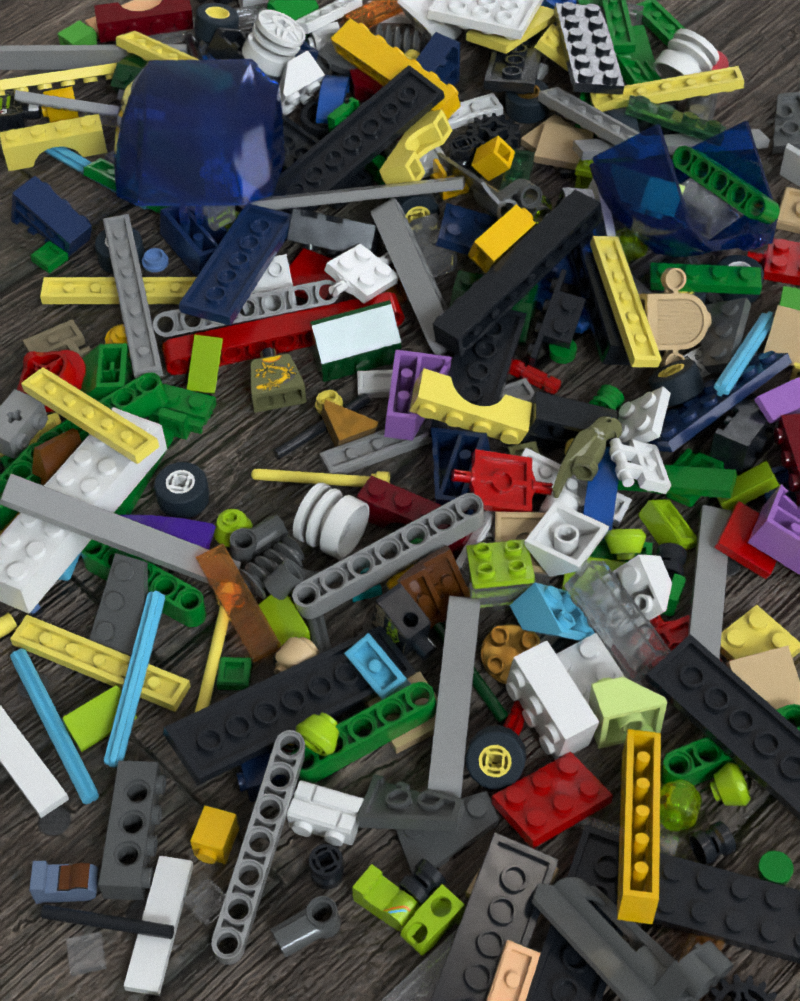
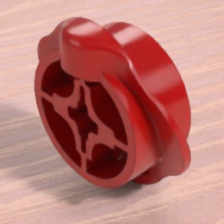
[17,350,86,412]

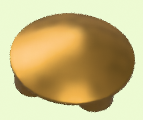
[481,624,540,684]

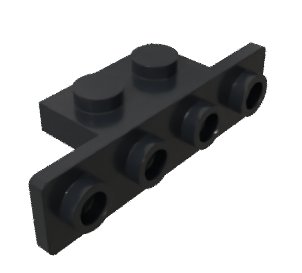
[525,269,586,367]

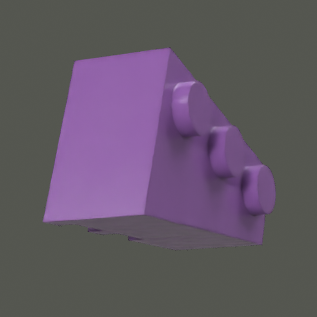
[384,350,452,441]
[748,484,800,575]

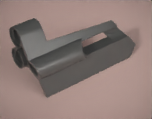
[437,152,552,228]
[531,877,734,1001]

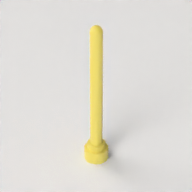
[251,469,390,487]
[195,582,242,712]

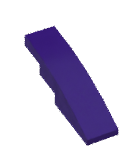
[120,515,216,550]

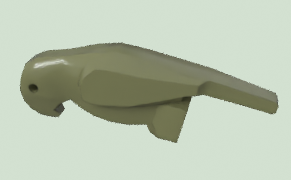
[552,416,622,498]

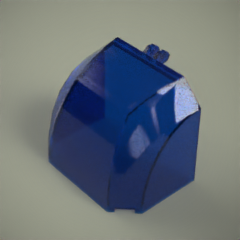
[114,59,285,225]
[589,121,778,257]

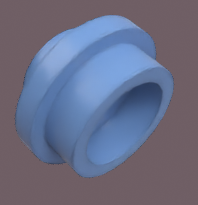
[142,248,169,272]

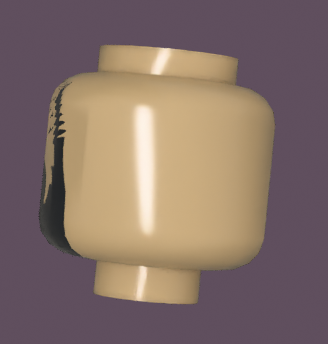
[272,637,319,675]

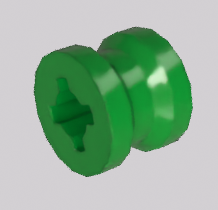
[589,384,625,410]

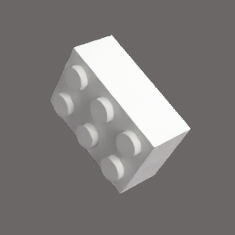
[506,641,599,760]

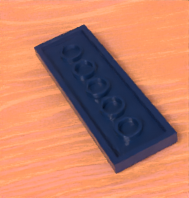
[179,203,292,326]
[436,203,579,287]
[647,351,792,452]

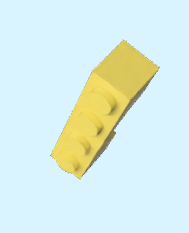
[379,109,452,184]
[0,114,107,171]
[409,368,533,445]

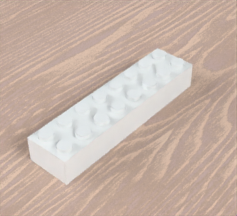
[0,407,167,614]

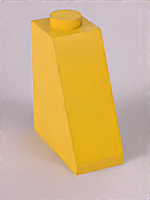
[468,204,536,273]

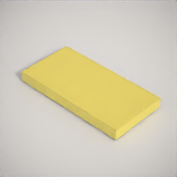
[466,5,556,54]

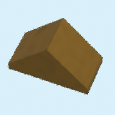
[321,400,378,447]

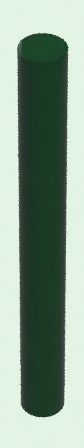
[432,622,509,724]

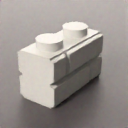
[287,780,364,846]

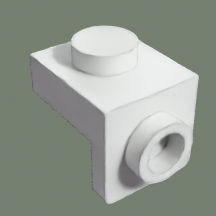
[307,22,340,51]

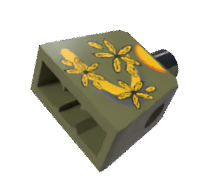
[251,348,307,413]

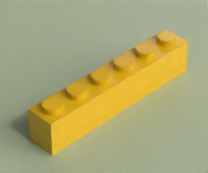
[331,18,461,120]
[617,729,661,924]

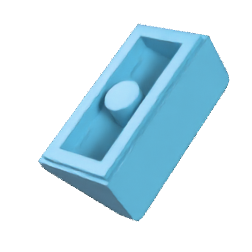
[344,633,411,700]

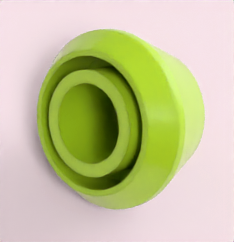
[213,509,253,547]
[604,529,646,560]
[296,713,339,756]
[710,762,751,806]

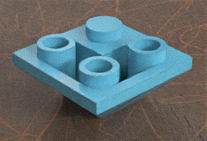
[510,582,595,641]

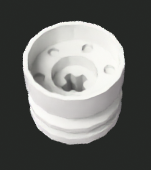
[242,10,305,77]
[653,28,720,79]
[293,482,369,560]

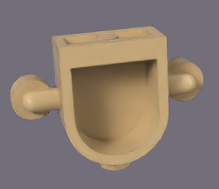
[638,268,711,368]

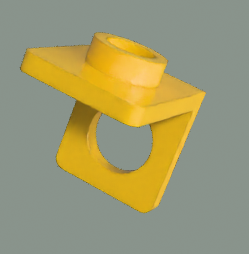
[430,158,469,200]

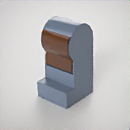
[29,861,99,904]

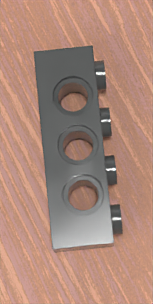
[98,761,166,900]

